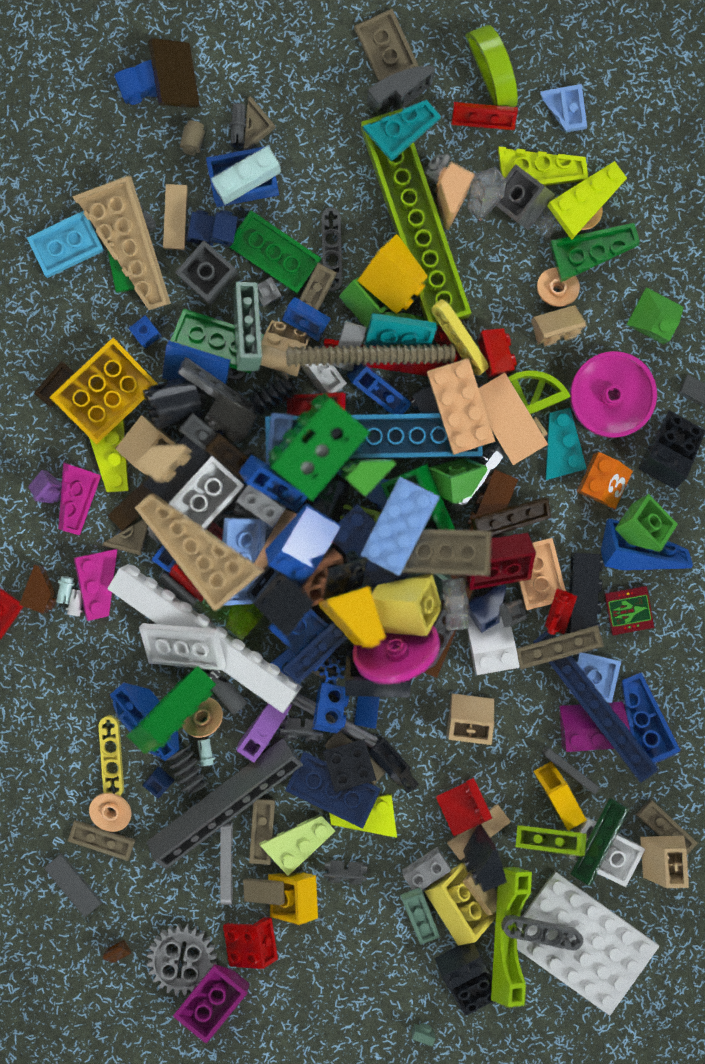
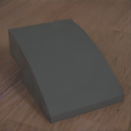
[367,66,435,116]

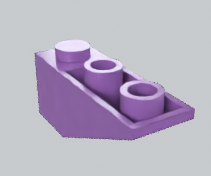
[28,470,62,503]
[236,703,293,762]

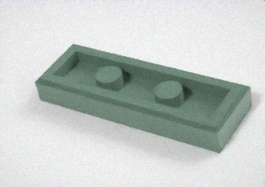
[400,887,440,945]

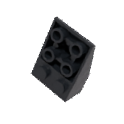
[638,410,705,489]
[286,479,350,523]
[247,565,314,637]
[434,942,494,1016]

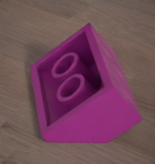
[559,701,630,752]
[173,964,250,1043]

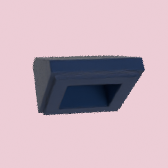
[142,766,174,799]

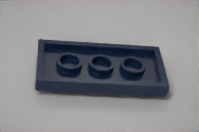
[333,504,409,585]
[285,752,381,829]

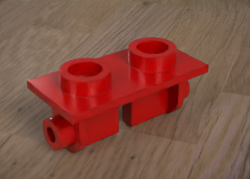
[545,588,577,635]

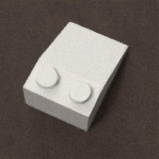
[464,603,520,675]

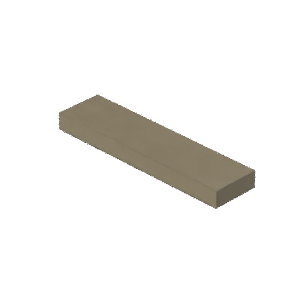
[516,625,604,670]

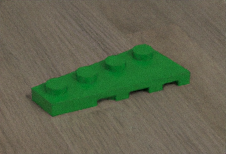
[550,223,640,282]

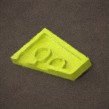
[330,794,397,838]

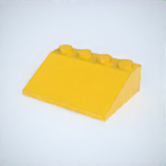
[50,338,158,445]

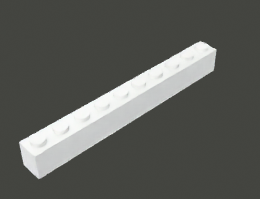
[107,564,302,713]

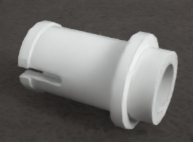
[66,589,83,616]

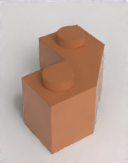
[301,548,344,606]

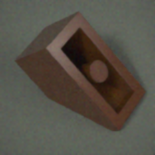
[19,564,56,614]

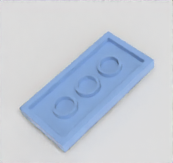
[360,477,440,576]
[223,518,266,605]

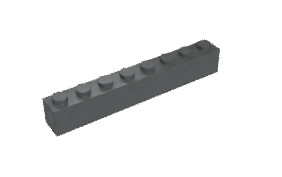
[147,738,303,869]

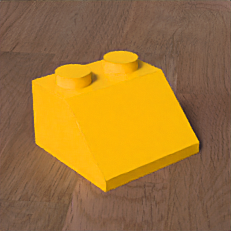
[268,872,318,925]

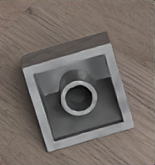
[489,164,555,230]

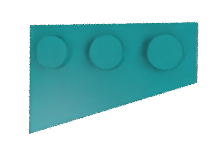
[363,100,441,162]

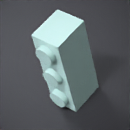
[211,146,281,205]

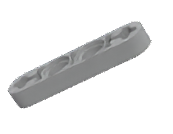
[220,821,233,905]

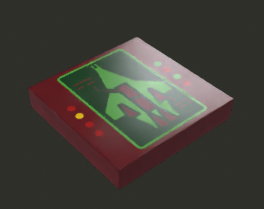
[604,586,655,635]

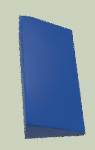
[282,297,331,341]
[355,696,380,729]

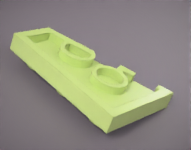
[259,814,335,876]

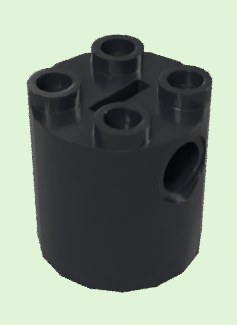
[143,377,206,429]

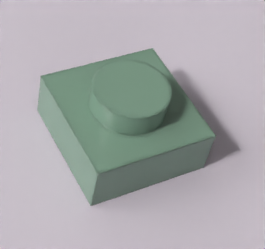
[411,1023,435,1047]

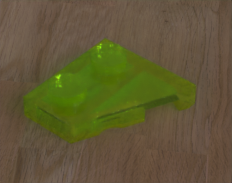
[226,604,265,640]

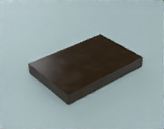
[148,38,200,108]

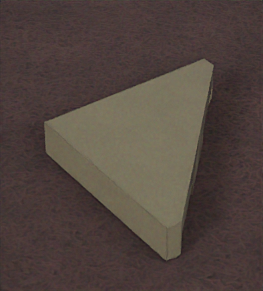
[243,96,276,150]
[102,519,148,555]

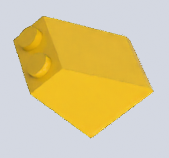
[357,234,428,314]
[318,587,385,648]

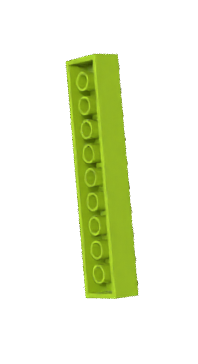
[361,108,471,327]

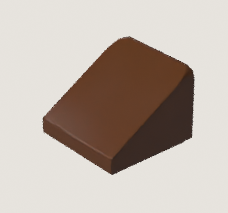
[103,940,131,963]

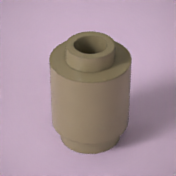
[180,120,205,155]

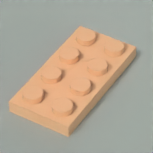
[427,358,495,455]

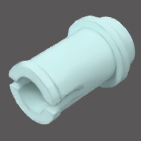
[56,576,75,604]
[197,738,215,766]

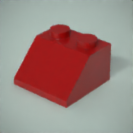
[477,328,517,379]

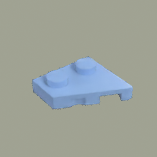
[540,84,587,133]

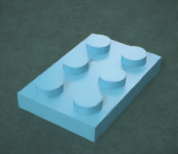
[27,211,105,278]

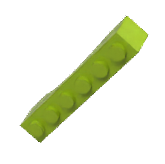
[491,867,532,1007]

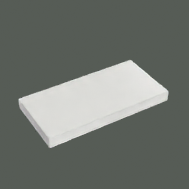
[139,623,226,670]

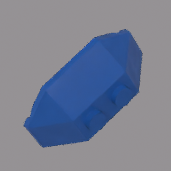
[110,683,179,761]

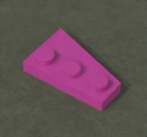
[58,462,101,535]
[74,549,117,621]

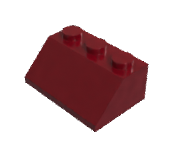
[466,533,536,590]

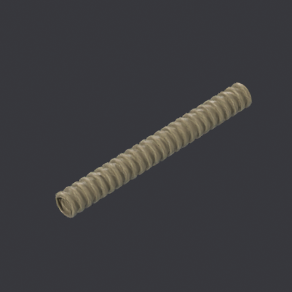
[286,344,455,367]

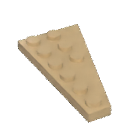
[72,176,171,310]
[135,493,264,611]

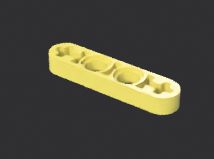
[431,300,489,376]
[99,715,124,796]

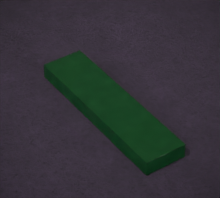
[570,798,630,886]

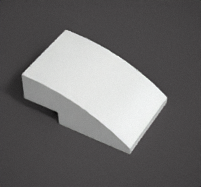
[565,816,645,887]

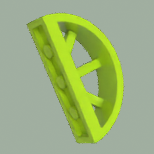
[465,25,518,107]
[491,371,571,430]

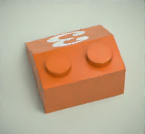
[577,452,633,509]

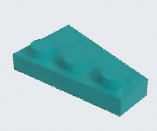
[363,313,437,348]
[545,408,587,480]

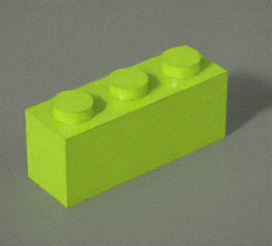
[515,825,587,856]

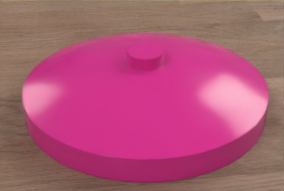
[570,351,657,438]
[353,625,440,684]

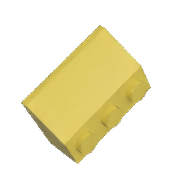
[424,863,496,946]

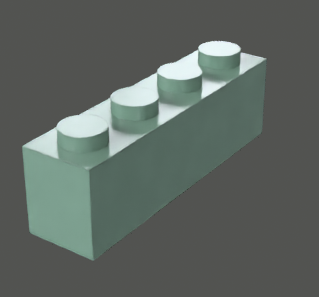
[233,282,262,371]

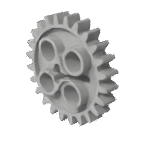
[147,923,217,996]

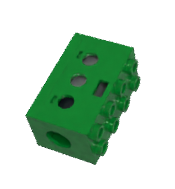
[267,393,370,500]

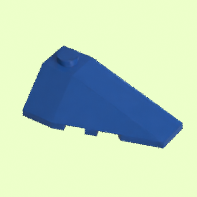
[601,519,693,570]
[622,673,681,764]

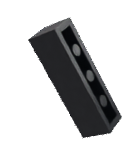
[567,553,603,634]

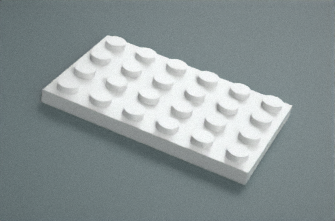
[517,870,659,1015]

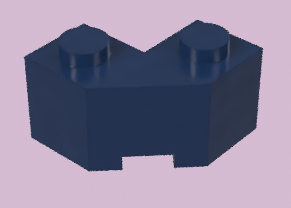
[185,210,238,247]

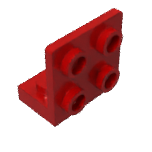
[436,778,493,836]
[223,917,278,969]

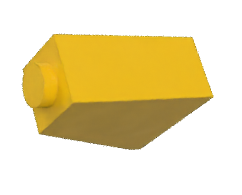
[533,761,586,831]

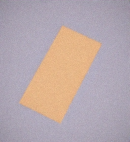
[478,373,548,465]

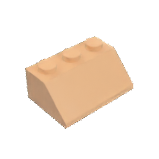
[435,162,474,230]

